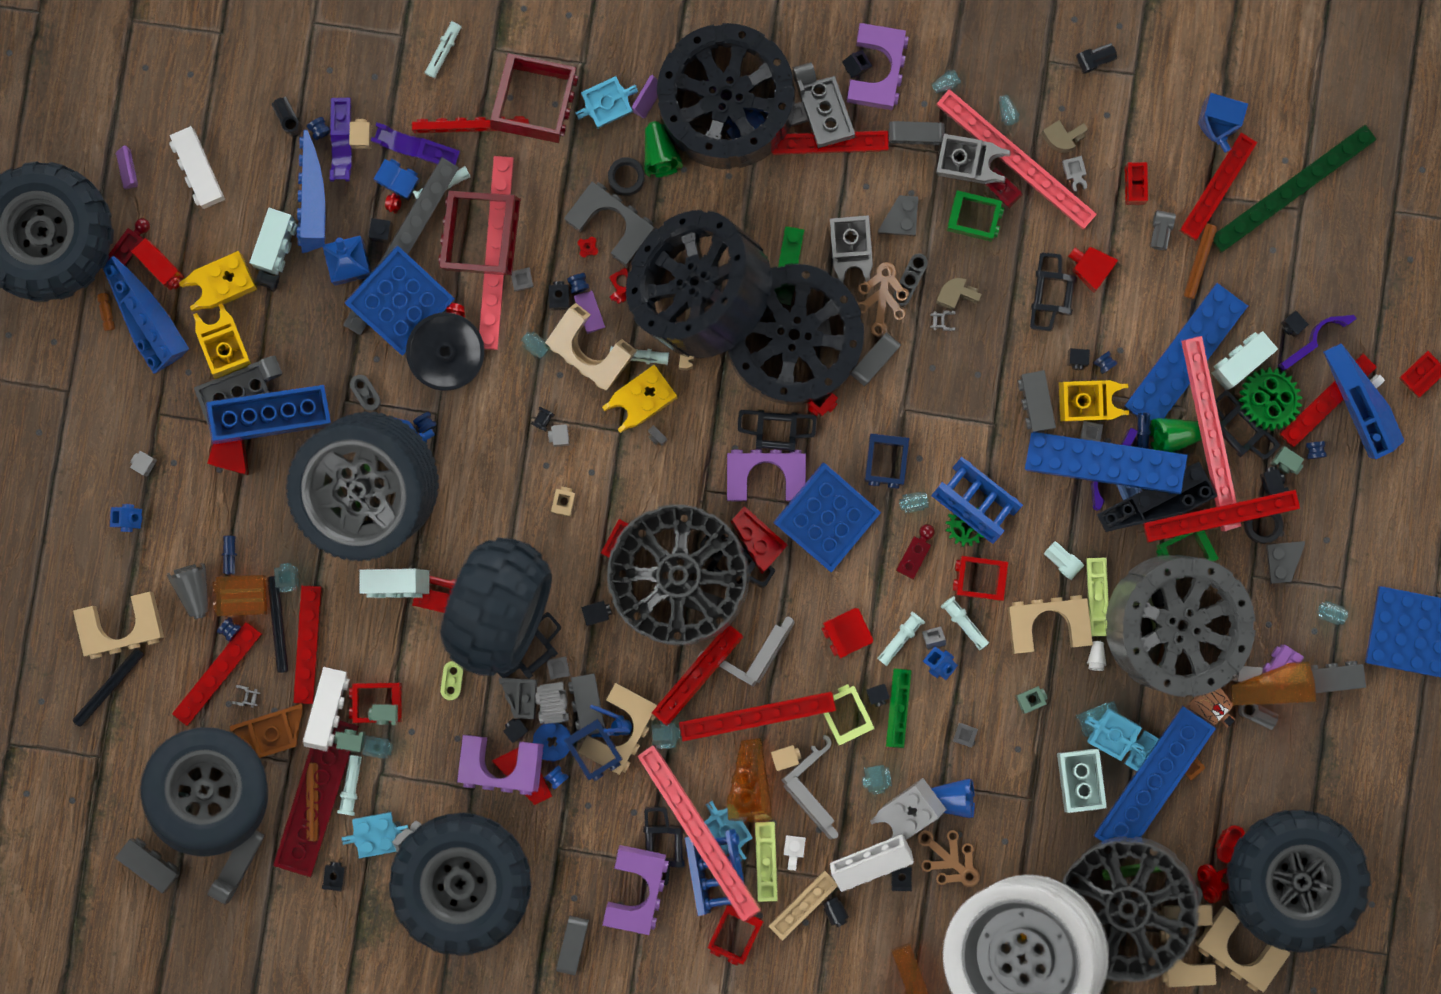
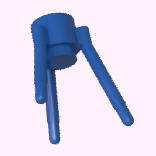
[590,705,632,738]

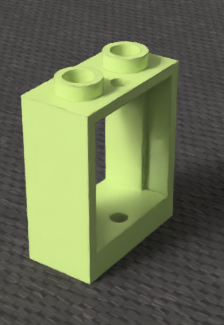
[823,684,874,745]

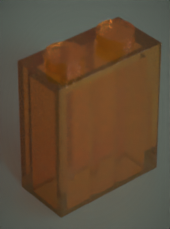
[213,575,267,617]

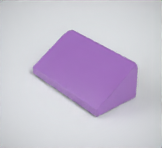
[632,75,658,118]
[116,146,138,189]
[574,291,605,334]

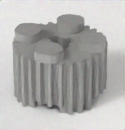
[535,682,569,724]

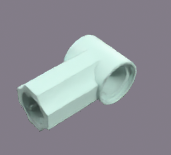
[1044,541,1084,580]

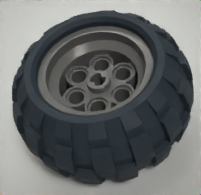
[440,537,552,676]

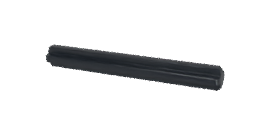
[267,576,288,673]
[72,648,144,727]

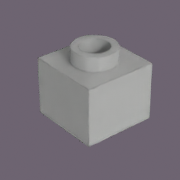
[548,424,569,447]
[130,451,157,477]

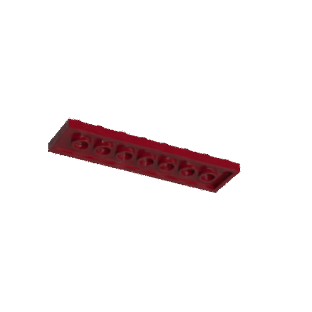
[273,720,359,878]

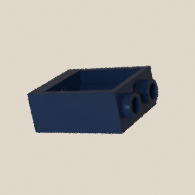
[864,433,909,489]
[564,719,623,781]

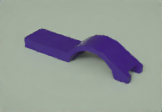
[330,98,352,182]
[370,122,460,165]
[1278,315,1357,371]
[1091,428,1138,511]

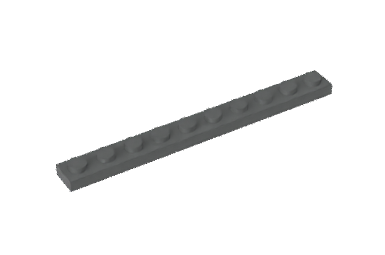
[343,157,459,335]

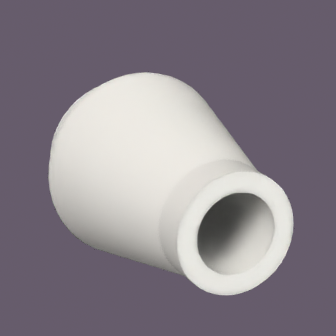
[1087,641,1106,671]

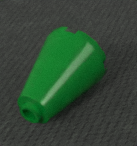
[644,121,683,178]
[1149,418,1202,453]

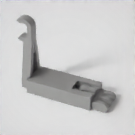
[698,617,795,687]
[781,735,838,839]

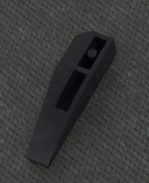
[1097,462,1217,532]

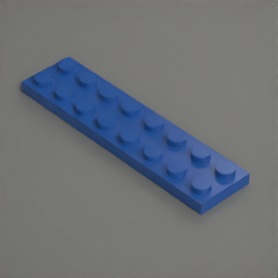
[1123,283,1248,429]
[1025,432,1188,494]
[1093,705,1216,857]

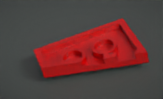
[731,506,788,574]
[492,747,552,805]

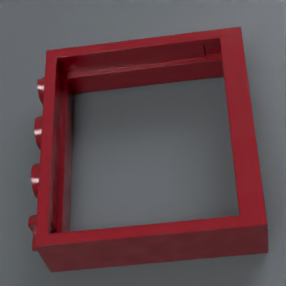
[490,53,579,143]
[438,191,521,276]

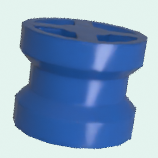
[544,765,569,790]

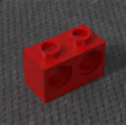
[1125,162,1148,205]

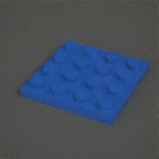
[344,245,455,356]
[773,463,881,572]
[1365,586,1441,678]

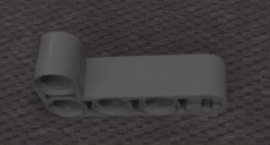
[207,830,265,905]

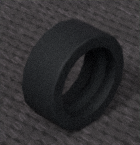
[608,157,645,196]
[1244,514,1284,544]

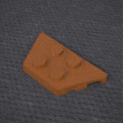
[229,704,304,758]

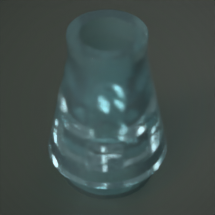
[931,69,961,94]
[998,95,1020,125]

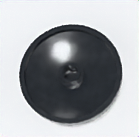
[406,312,485,391]

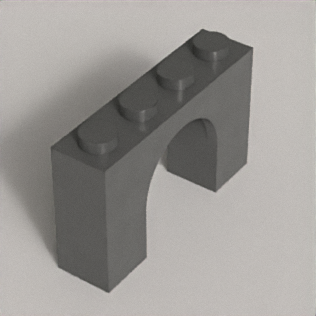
[564,182,654,267]

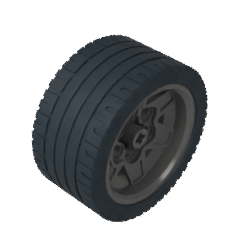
[286,412,439,561]

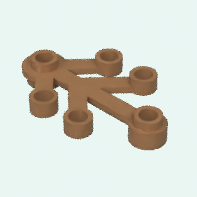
[858,262,909,337]
[917,830,980,887]

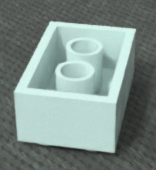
[250,208,298,275]
[1211,331,1278,390]
[360,569,429,598]
[1057,748,1107,813]

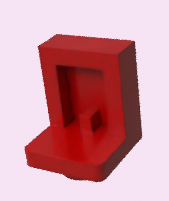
[807,393,838,417]

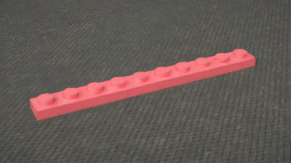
[936,89,1097,230]
[479,156,514,350]
[1181,336,1241,531]
[637,745,761,922]

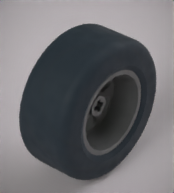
[140,727,268,857]

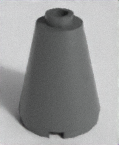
[166,563,208,619]

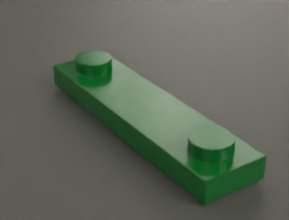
[775,226,805,306]
[886,668,912,748]

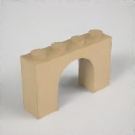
[545,303,637,391]
[73,592,164,659]
[1007,595,1093,654]
[578,683,657,775]
[1158,904,1216,987]
[1195,906,1291,992]

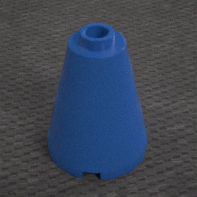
[931,779,975,818]

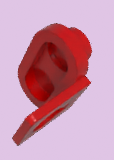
[609,268,628,304]
[1215,825,1245,863]
[1197,864,1228,903]

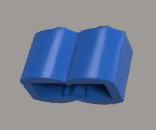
[374,159,420,200]

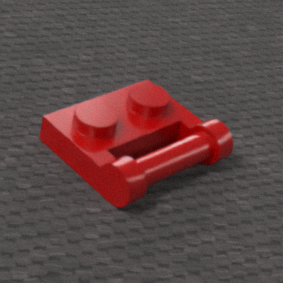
[412,575,456,613]

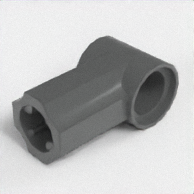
[1150,210,1176,251]
[1238,701,1279,730]

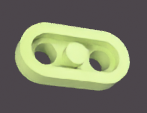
[440,661,464,700]

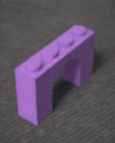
[847,23,908,110]
[727,450,806,502]
[457,735,544,795]
[603,845,669,935]

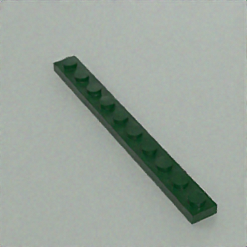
[1213,124,1377,253]

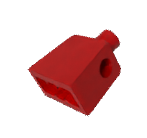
[1068,247,1118,292]

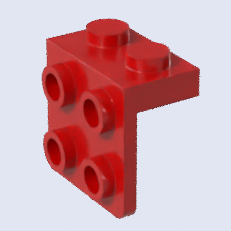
[821,608,873,659]

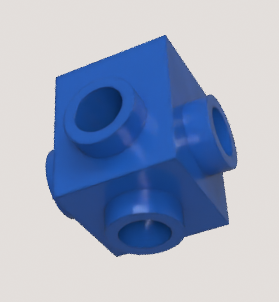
[110,504,142,532]
[922,646,958,680]

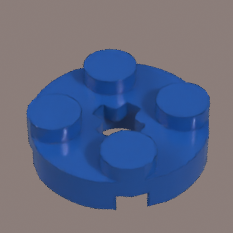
[533,723,571,761]

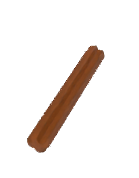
[1184,224,1217,299]
[307,763,318,841]

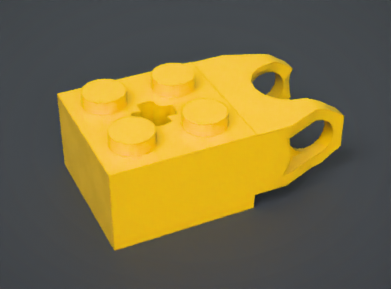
[179,251,257,312]
[193,303,251,379]
[602,364,677,433]
[1059,380,1129,421]

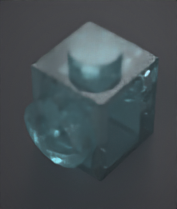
[274,563,299,592]
[652,721,680,749]
[362,735,393,759]
[862,764,892,795]

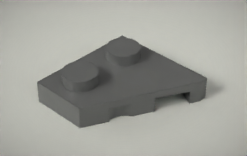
[878,195,918,236]
[1266,541,1305,584]
[499,678,537,719]

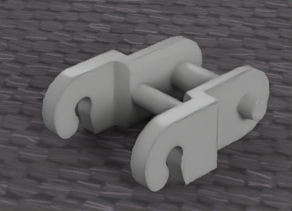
[930,311,955,331]
[232,685,260,708]

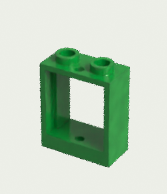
[946,190,1004,242]
[1156,531,1219,580]

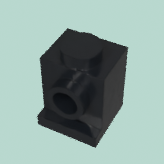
[549,281,570,311]
[1260,466,1289,496]
[322,861,347,891]
[891,866,912,891]

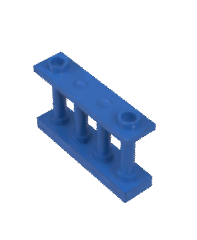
[931,457,1023,544]
[685,829,744,916]

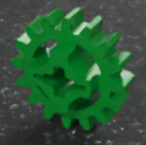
[945,508,984,547]

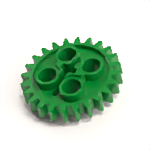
[1239,367,1302,431]

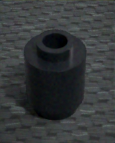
[823,897,849,928]

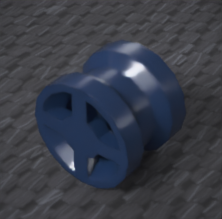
[306,117,330,140]
[567,273,590,294]
[1093,351,1118,374]
[413,412,437,434]
[1306,441,1327,459]
[217,617,241,642]

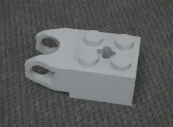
[936,134,1011,184]
[830,215,873,284]
[870,778,947,840]

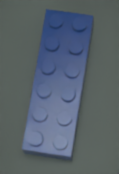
[205,385,331,444]

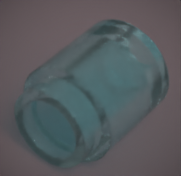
[521,331,550,359]
[899,491,929,514]
[1317,601,1348,625]

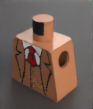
[1186,688,1235,728]

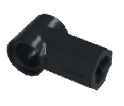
[1076,43,1117,74]
[271,96,302,137]

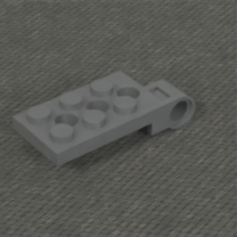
[792,62,855,148]
[194,356,282,424]

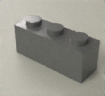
[1017,370,1056,433]
[1301,661,1366,694]
[568,673,605,735]
[116,838,180,894]

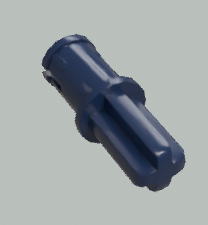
[1137,412,1151,449]
[221,536,237,575]

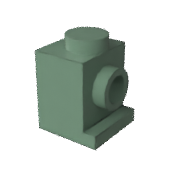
[1270,446,1304,475]
[1015,686,1048,714]
[368,704,398,725]
[334,729,366,752]

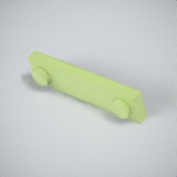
[1086,558,1109,636]
[755,822,778,902]

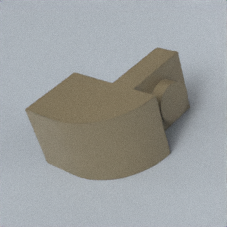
[1041,120,1088,153]
[935,278,981,310]

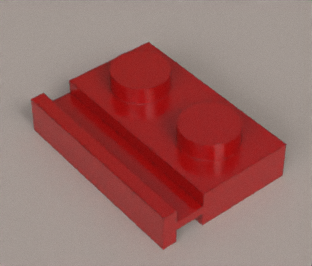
[1399,351,1441,398]

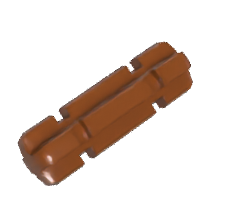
[97,293,115,331]

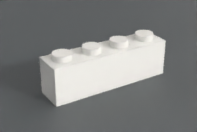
[169,126,225,209]
[303,667,350,751]
[830,834,914,892]

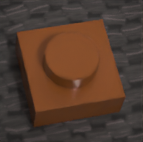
[1185,757,1205,781]

